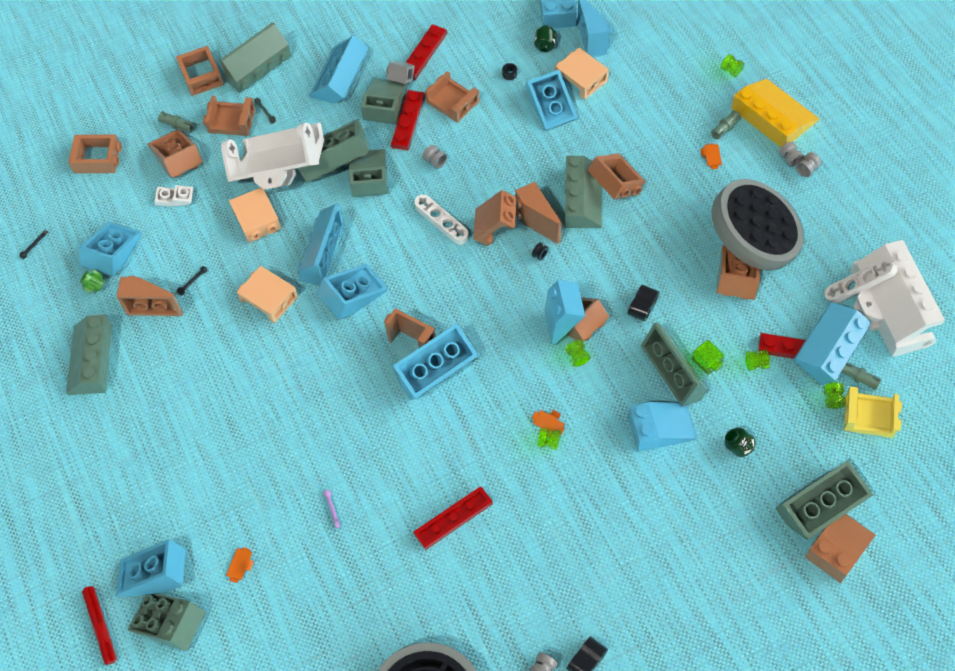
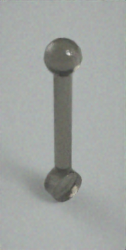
[254,97,276,124]

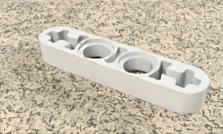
[415,195,469,245]
[825,259,897,303]

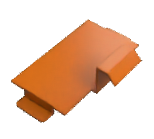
[700,144,722,169]
[532,410,565,438]
[226,547,254,583]

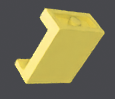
[844,386,902,438]

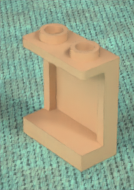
[555,48,609,100]
[229,188,281,242]
[237,266,298,323]

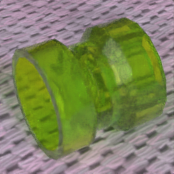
[720,54,745,77]
[565,340,591,367]
[745,350,770,371]
[823,383,846,409]
[537,427,561,450]

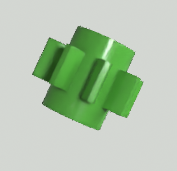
[80,270,104,294]

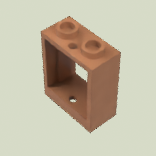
[176,46,224,96]
[68,134,122,173]
[587,153,646,199]

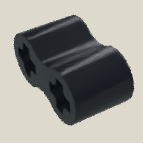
[627,284,660,322]
[566,636,608,671]

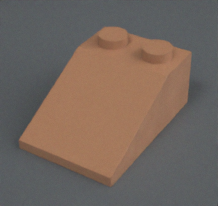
[147,129,203,178]
[515,182,561,244]
[717,245,760,300]
[117,276,183,316]
[805,514,876,583]

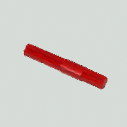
[82,586,117,665]

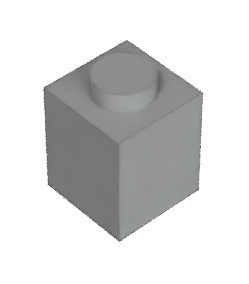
[386,61,415,84]

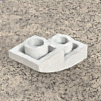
[155,185,193,206]

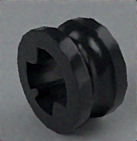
[502,63,517,80]
[532,242,549,261]

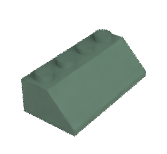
[220,22,291,93]
[298,119,369,182]
[565,156,602,228]
[66,315,113,395]
[641,322,708,407]
[776,461,873,540]

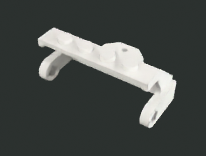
[221,123,324,189]
[850,240,945,357]

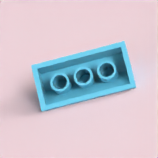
[309,35,368,103]
[298,204,343,285]
[793,302,871,385]
[392,323,478,400]

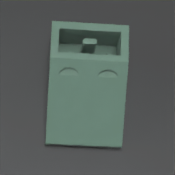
[361,78,407,124]
[349,149,388,197]
[128,593,206,652]

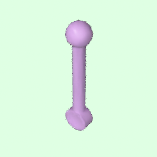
[323,490,340,528]

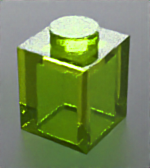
[692,340,724,375]

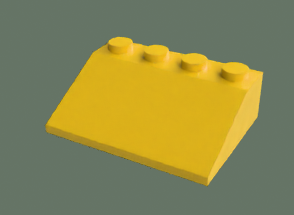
[731,79,819,147]

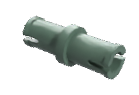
[711,110,741,140]
[158,111,194,133]
[840,362,881,390]

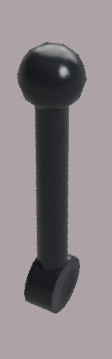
[19,229,48,259]
[177,266,207,295]

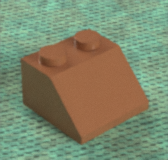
[567,297,609,341]

